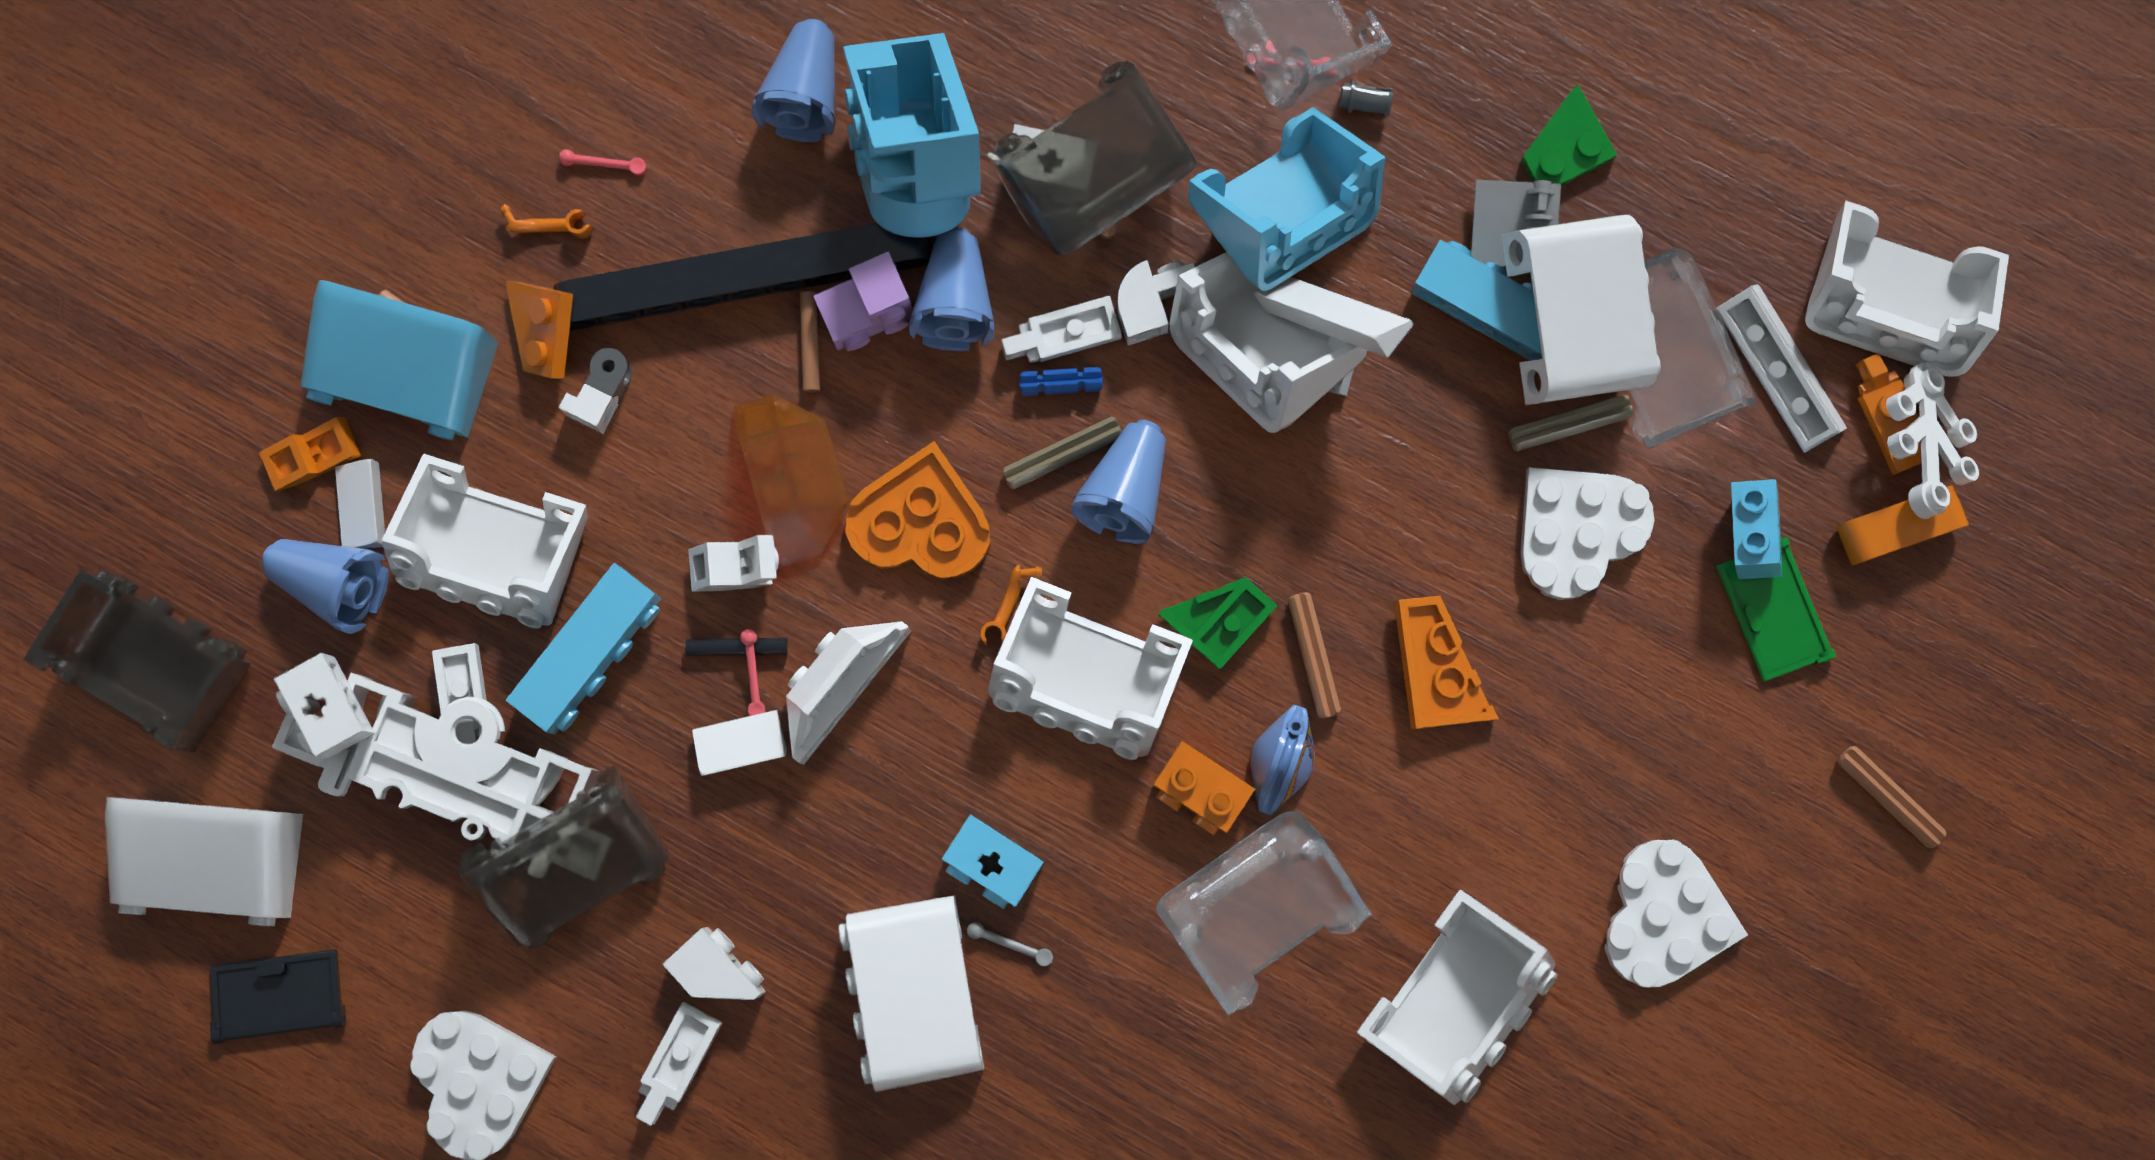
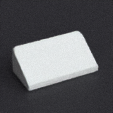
[335,459,385,549]
[692,710,787,776]

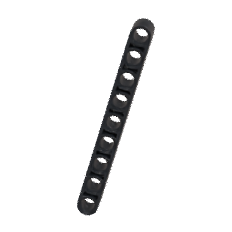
[554,223,931,330]

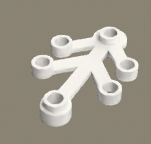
[1886,363,1979,519]

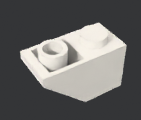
[663,927,766,999]

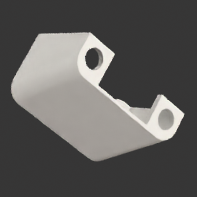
[1501,215,1661,405]
[381,454,588,629]
[988,577,1193,760]
[1357,890,1557,1105]
[839,895,984,1092]

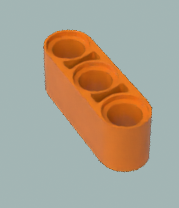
[1836,485,1969,566]

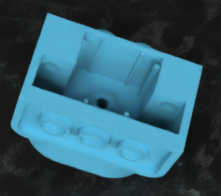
[843,33,980,238]

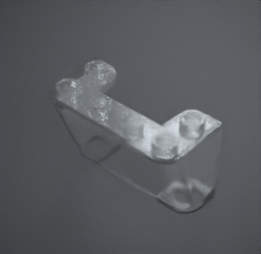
[1211,0,1393,111]

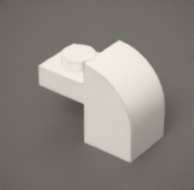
[1117,260,1195,346]
[688,535,779,592]

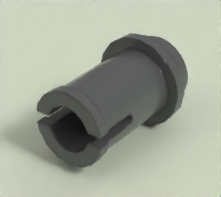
[1338,79,1393,116]

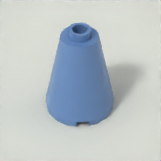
[751,19,836,142]
[909,227,995,351]
[1071,420,1166,544]
[262,539,389,634]

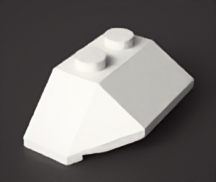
[786,622,911,765]

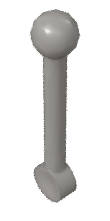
[967,922,1053,966]

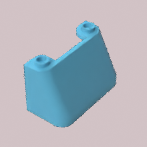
[1188,107,1386,291]
[300,280,499,441]

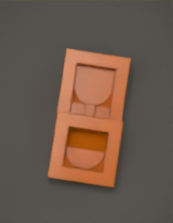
[259,417,362,491]

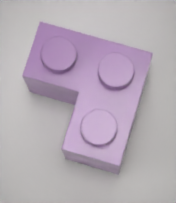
[814,252,913,351]

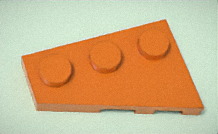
[1394,596,1499,730]

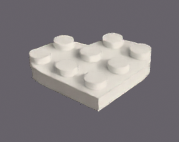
[1520,467,1655,600]
[1605,840,1748,987]
[411,1010,557,1160]

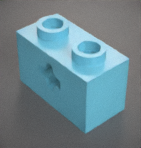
[1731,479,1783,579]
[942,815,1044,909]

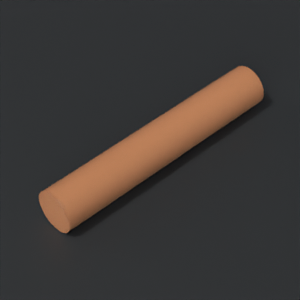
[799,291,820,392]

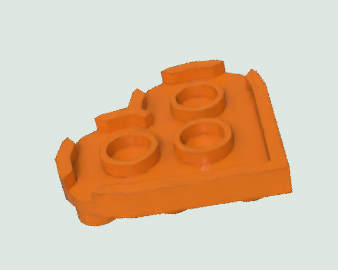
[845,441,991,580]

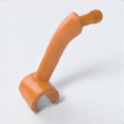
[500,204,593,239]
[980,565,1042,646]

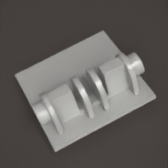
[1471,180,1561,267]

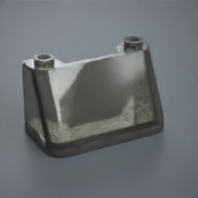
[986,60,1197,255]
[458,765,669,949]

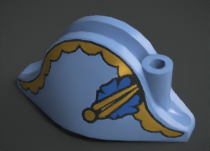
[1250,704,1315,815]

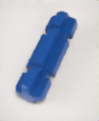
[1019,367,1103,396]

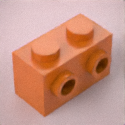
[1153,741,1255,836]

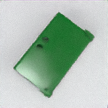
[1716,537,1837,682]

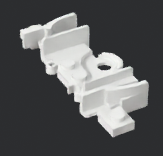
[272,673,614,878]

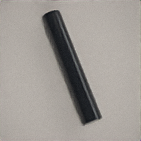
[686,637,789,656]

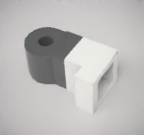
[559,348,632,434]

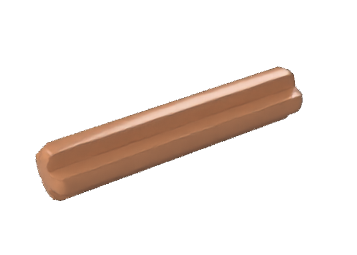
[1288,592,1341,719]
[1837,746,1947,848]

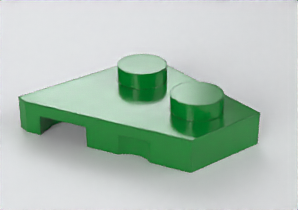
[1521,85,1617,186]
[1158,577,1277,670]

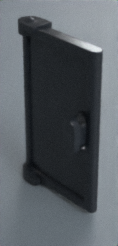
[210,949,346,1045]

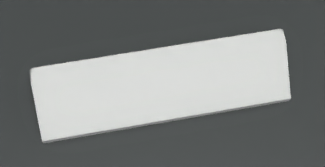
[1254,277,1414,358]
[1715,284,1846,453]

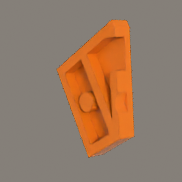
[506,281,573,379]

